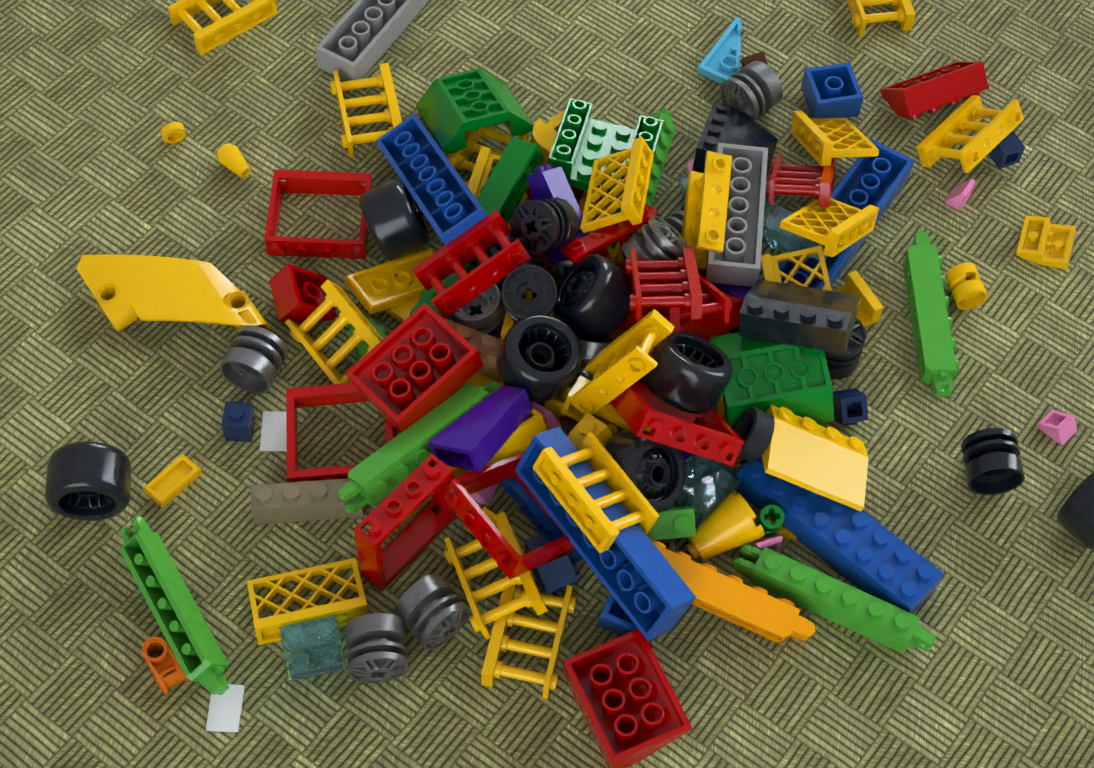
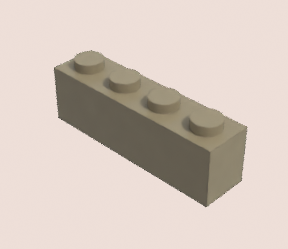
[250,478,363,525]

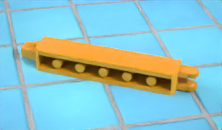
[651,540,816,643]

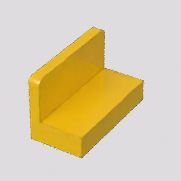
[832,270,884,327]

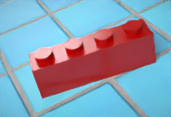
[880,61,989,120]

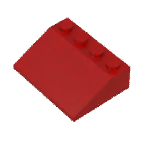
[345,303,484,433]
[563,629,692,768]

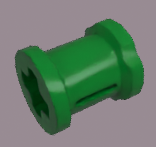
[757,505,785,536]

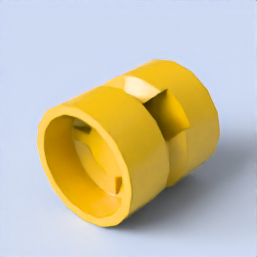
[945,262,988,310]

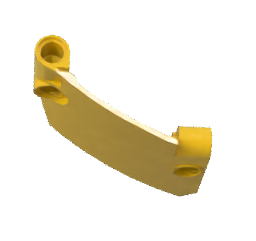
[76,254,269,332]

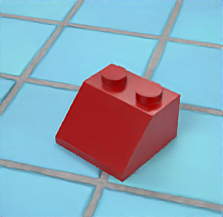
[269,264,337,325]

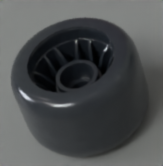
[359,178,430,261]
[554,254,633,340]
[496,314,582,402]
[644,331,733,414]
[604,429,686,513]
[45,442,132,521]
[1057,471,1094,550]

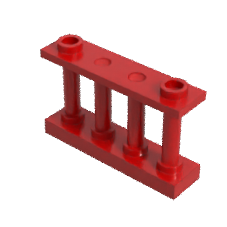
[765,154,836,207]
[560,203,660,271]
[411,209,531,319]
[625,247,702,321]
[629,274,732,332]

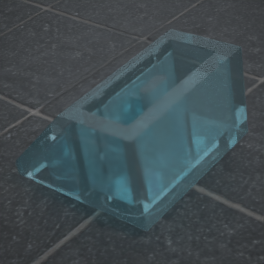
[675,454,740,527]
[279,616,346,681]

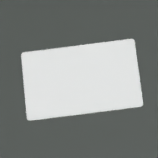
[260,411,287,451]
[206,684,245,733]

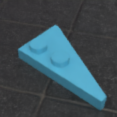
[697,17,742,84]

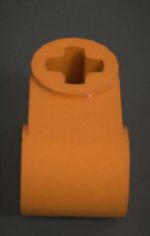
[142,637,189,695]

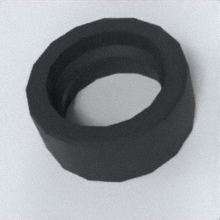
[733,407,775,462]

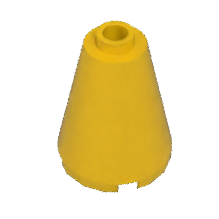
[686,490,765,561]

